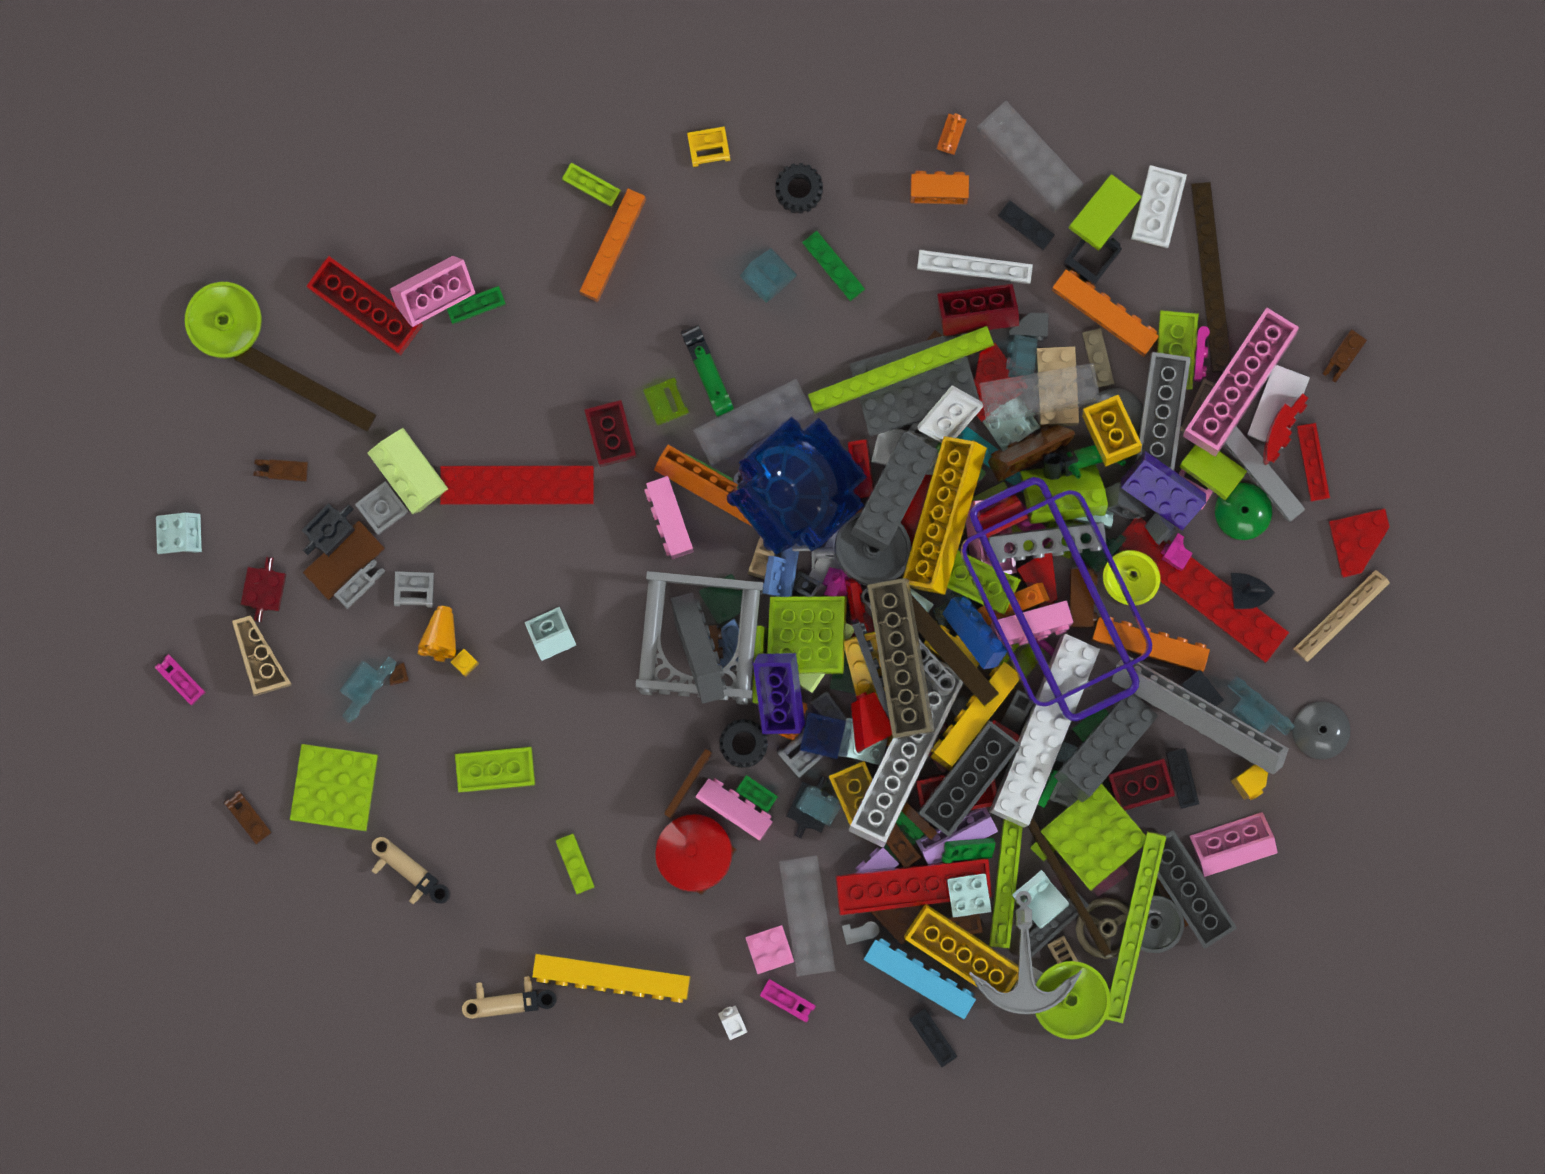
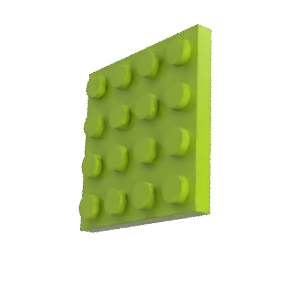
[767,596,847,674]
[290,744,378,831]
[1041,784,1146,891]

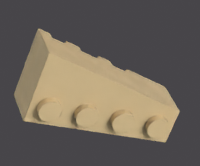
[232,616,291,696]

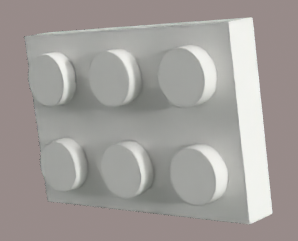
[917,385,983,443]

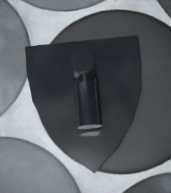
[1231,573,1275,609]

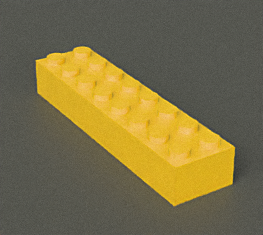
[903,436,987,595]
[532,954,691,1003]

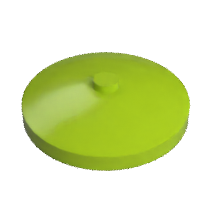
[185,282,262,359]
[1035,961,1111,1039]

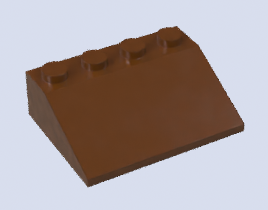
[988,425,1075,482]

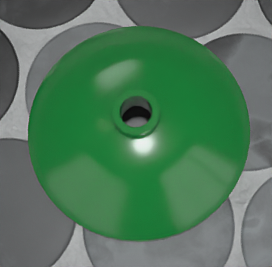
[1214,483,1272,540]

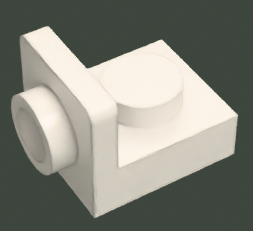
[718,1006,747,1040]

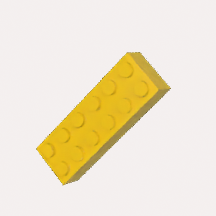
[931,662,1020,771]
[904,904,1018,993]

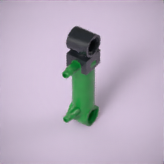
[681,325,734,417]
[1043,445,1130,480]

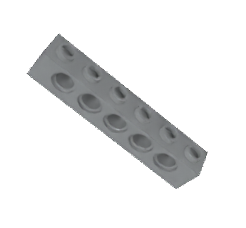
[988,522,1106,563]

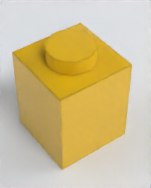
[451,649,479,677]

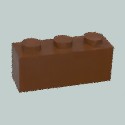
[1069,569,1098,628]

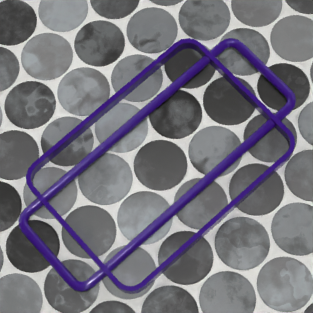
[960,477,1152,721]

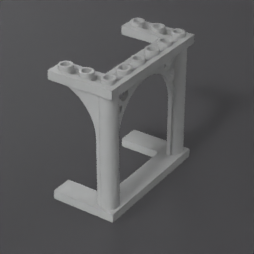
[636,571,763,705]

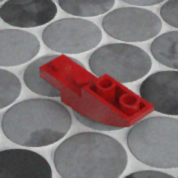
[1263,393,1308,465]

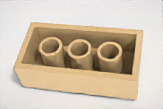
[1036,347,1079,427]

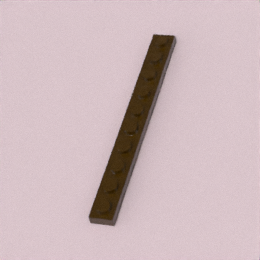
[1191,182,1231,373]

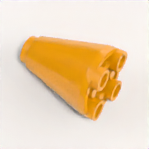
[418,606,456,662]

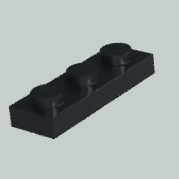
[998,200,1055,250]
[1166,748,1199,809]
[909,1009,958,1068]

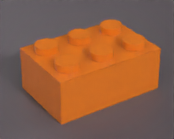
[910,171,969,205]

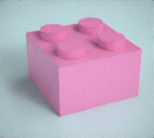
[745,925,794,974]

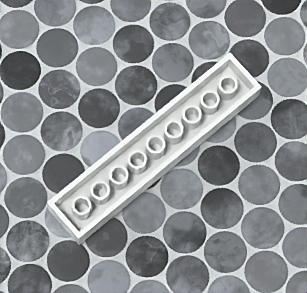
[989,634,1100,827]
[849,660,963,848]

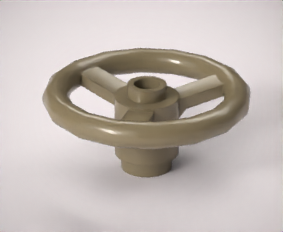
[1075,897,1129,959]

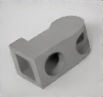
[842,921,879,945]

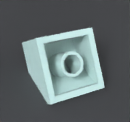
[525,607,576,661]

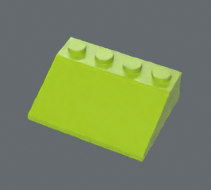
[1020,464,1108,524]

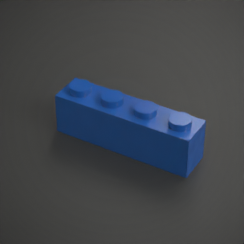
[942,596,1007,669]

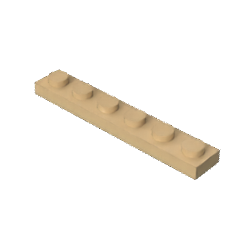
[1294,570,1390,662]

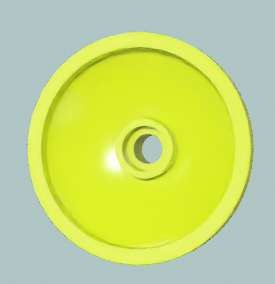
[1103,550,1160,606]

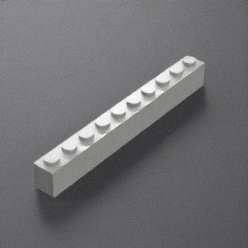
[1112,657,1289,774]

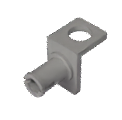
[792,538,834,569]

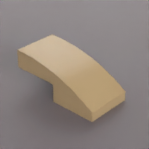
[748,535,779,580]

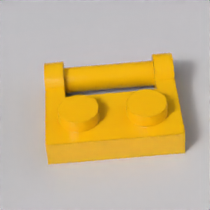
[687,126,731,167]

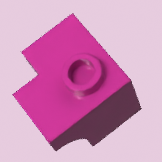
[1161,533,1193,571]
[822,567,861,596]

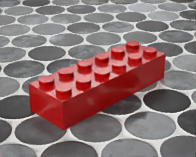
[306,256,423,356]

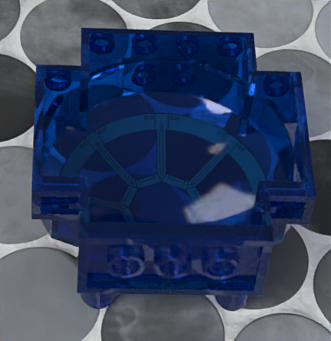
[727,417,867,555]

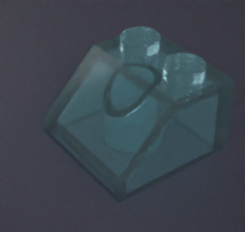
[740,248,797,303]

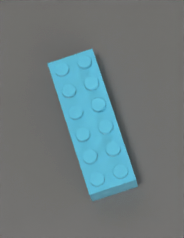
[863,938,976,1019]

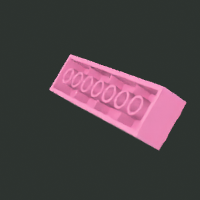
[1183,308,1299,457]

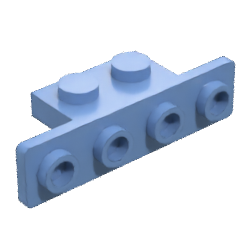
[763,541,800,597]

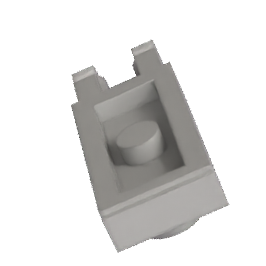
[334,560,385,609]

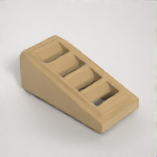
[1047,936,1078,964]

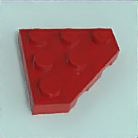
[975,343,1028,423]
[1328,509,1390,578]

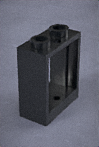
[1063,238,1122,286]

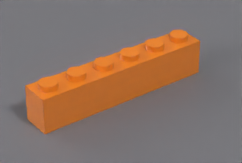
[580,188,646,302]
[1052,269,1159,357]
[654,445,767,527]
[1091,617,1210,673]

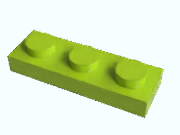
[562,163,621,208]
[556,834,595,894]

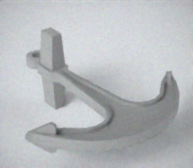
[969,891,1082,1015]

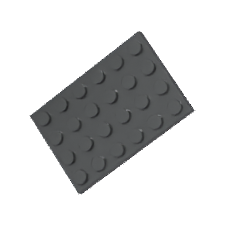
[850,334,980,437]

